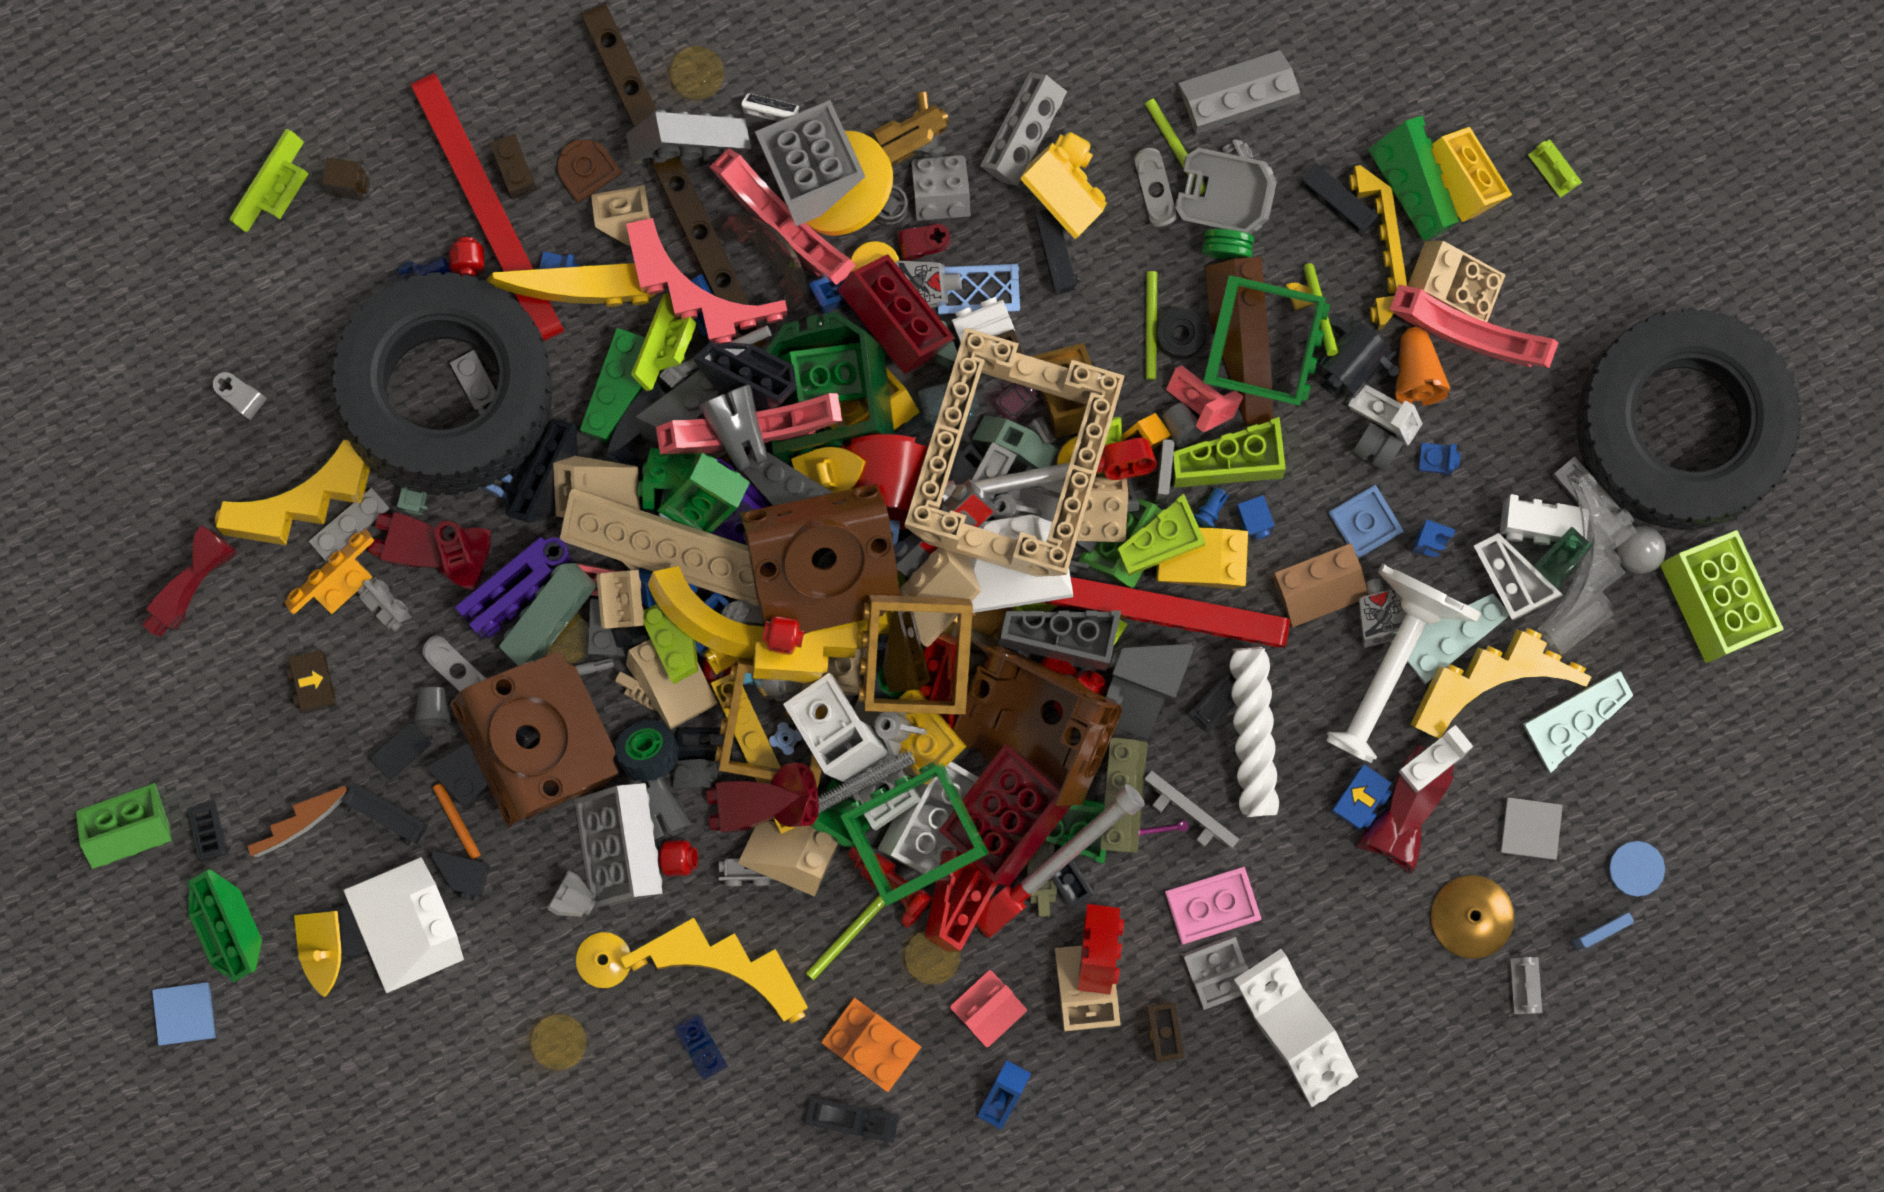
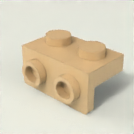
[597,570,644,629]

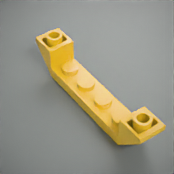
[1349,165,1407,330]
[711,674,796,834]

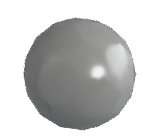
[1616,525,1666,574]

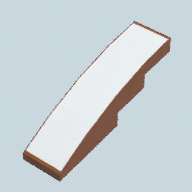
[247,786,349,858]

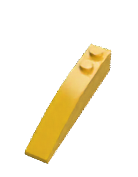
[487,263,656,307]

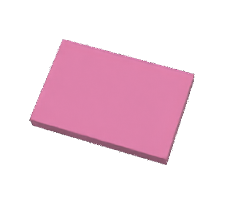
[1165,867,1262,945]

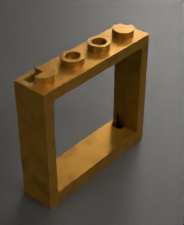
[858,595,973,715]
[715,658,838,788]

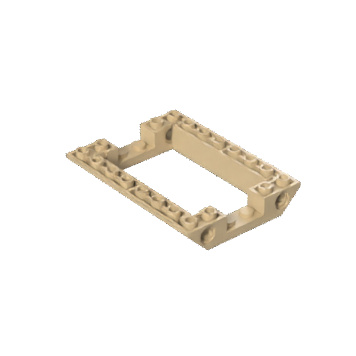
[904,328,1124,577]

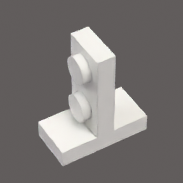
[1348,385,1422,446]
[1399,725,1473,793]

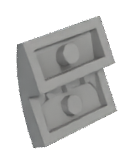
[1182,935,1249,1010]

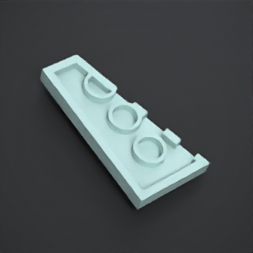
[1390,594,1510,684]
[1523,671,1633,773]

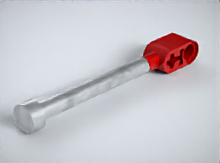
[942,438,1156,503]
[976,784,1145,939]

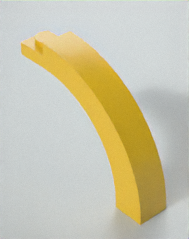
[647,566,809,659]

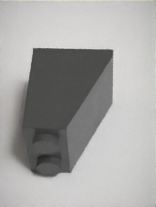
[1108,644,1195,703]

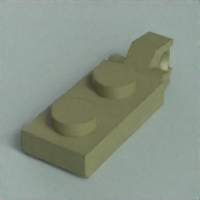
[1027,840,1057,918]

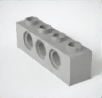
[980,72,1067,186]

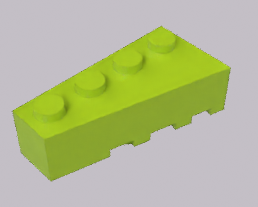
[1172,417,1286,488]

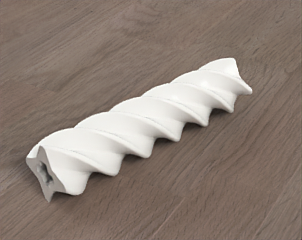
[1230,647,1279,817]

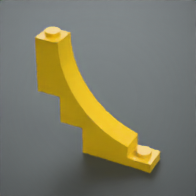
[215,440,370,545]
[620,918,808,1024]

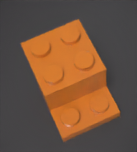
[821,998,921,1092]

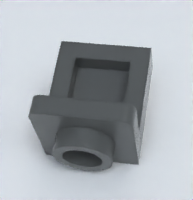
[673,759,718,789]

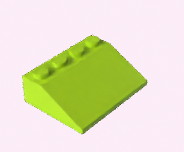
[1660,530,1784,663]

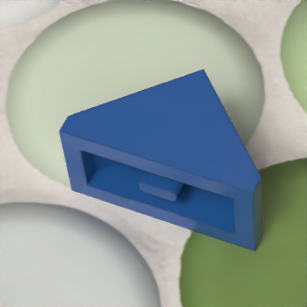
[809,276,849,314]

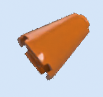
[1395,327,1450,406]

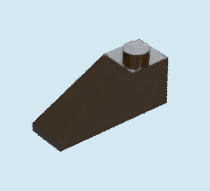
[883,611,931,693]

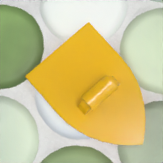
[791,447,866,493]
[294,911,341,997]

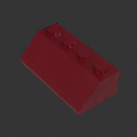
[838,254,955,375]

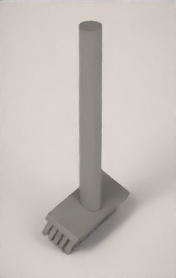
[659,326,771,388]

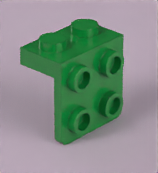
[638,448,701,509]
[811,778,870,847]

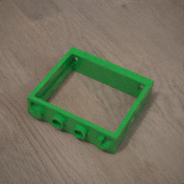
[1203,275,1330,406]
[840,762,989,906]

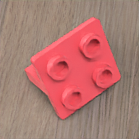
[950,970,1027,1047]

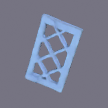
[938,263,1020,315]

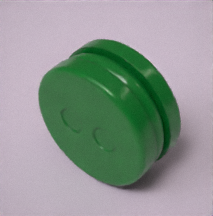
[1202,229,1254,260]

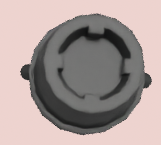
[1162,403,1204,448]
[414,687,451,726]

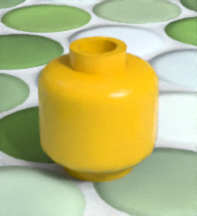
[1055,132,1093,169]

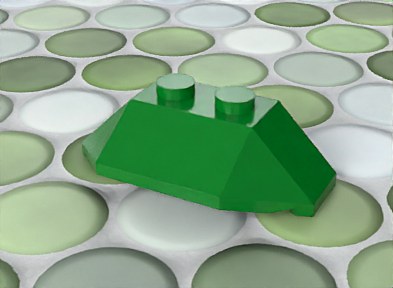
[188,869,262,983]

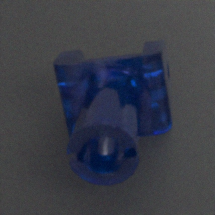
[396,257,451,277]

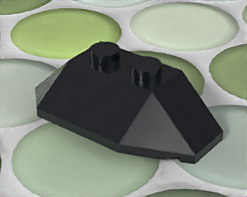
[694,341,797,412]
[503,419,578,523]

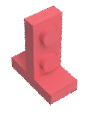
[1166,365,1243,432]

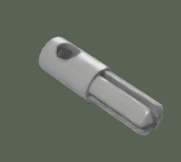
[575,658,614,675]

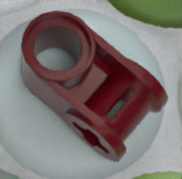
[897,224,951,261]
[434,521,475,576]

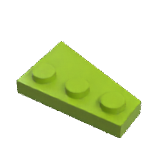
[1118,494,1205,576]
[643,604,698,684]

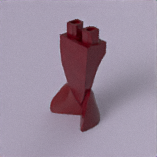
[368,512,492,591]
[142,525,238,637]
[1356,745,1454,874]
[706,763,819,833]

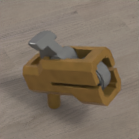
[872,92,950,167]

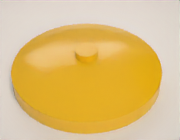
[805,131,893,236]

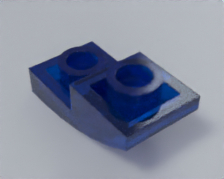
[675,1015,728,1080]

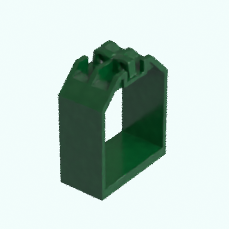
[765,311,895,468]

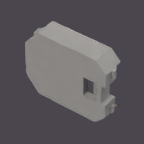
[1175,148,1277,234]

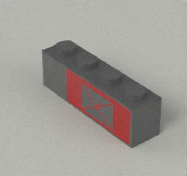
[894,479,997,578]

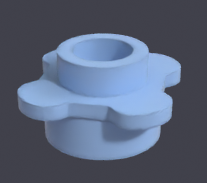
[769,722,802,755]

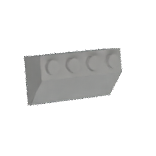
[1178,50,1300,134]

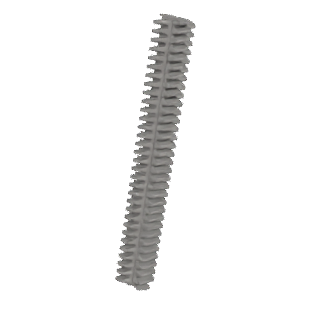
[818,750,915,813]

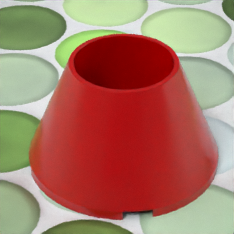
[841,434,930,530]

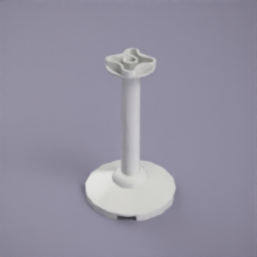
[1326,564,1482,763]

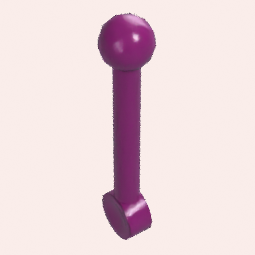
[1139,821,1189,838]

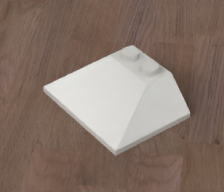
[968,515,1073,613]
[343,857,464,993]

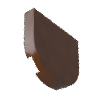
[558,139,623,204]

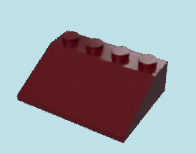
[938,743,1072,886]

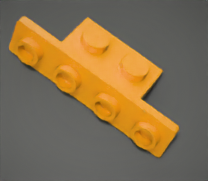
[285,528,374,614]

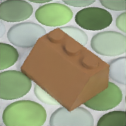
[1272,543,1368,628]

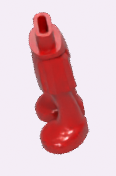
[848,846,933,928]

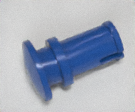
[1193,487,1229,528]

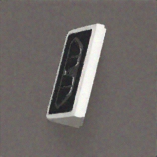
[742,94,799,122]

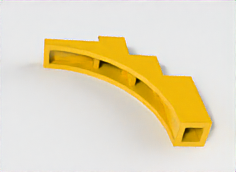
[753,611,893,682]
[1410,628,1591,739]

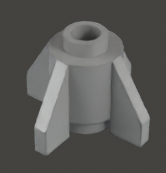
[991,489,1042,520]
[871,712,927,757]
[547,870,596,918]

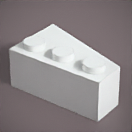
[1500,494,1589,549]
[1474,533,1563,620]

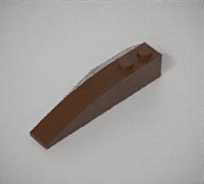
[1205,257,1274,425]

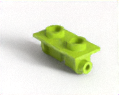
[1528,139,1582,198]

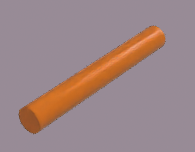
[433,783,481,860]

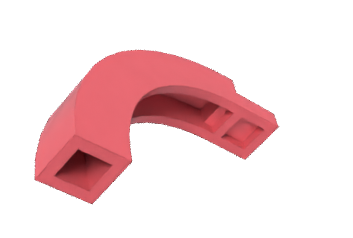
[1389,285,1558,368]

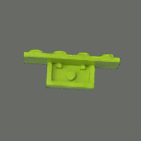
[230,129,308,232]
[631,293,697,391]

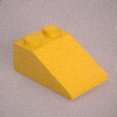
[1156,528,1248,589]

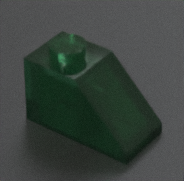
[1534,527,1593,589]

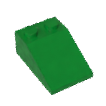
[779,343,867,405]
[657,453,750,533]

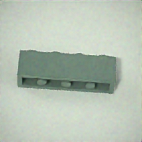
[499,563,597,666]

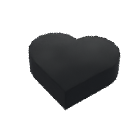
[743,684,771,715]

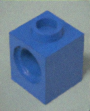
[1236,495,1275,541]

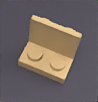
[1077,477,1128,542]

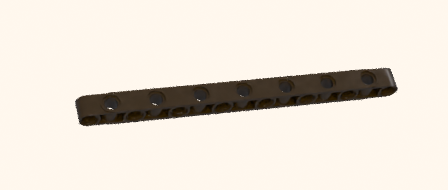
[580,2,769,351]

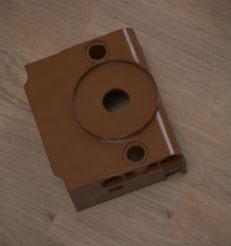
[740,484,900,633]
[953,646,1122,806]
[450,650,618,829]

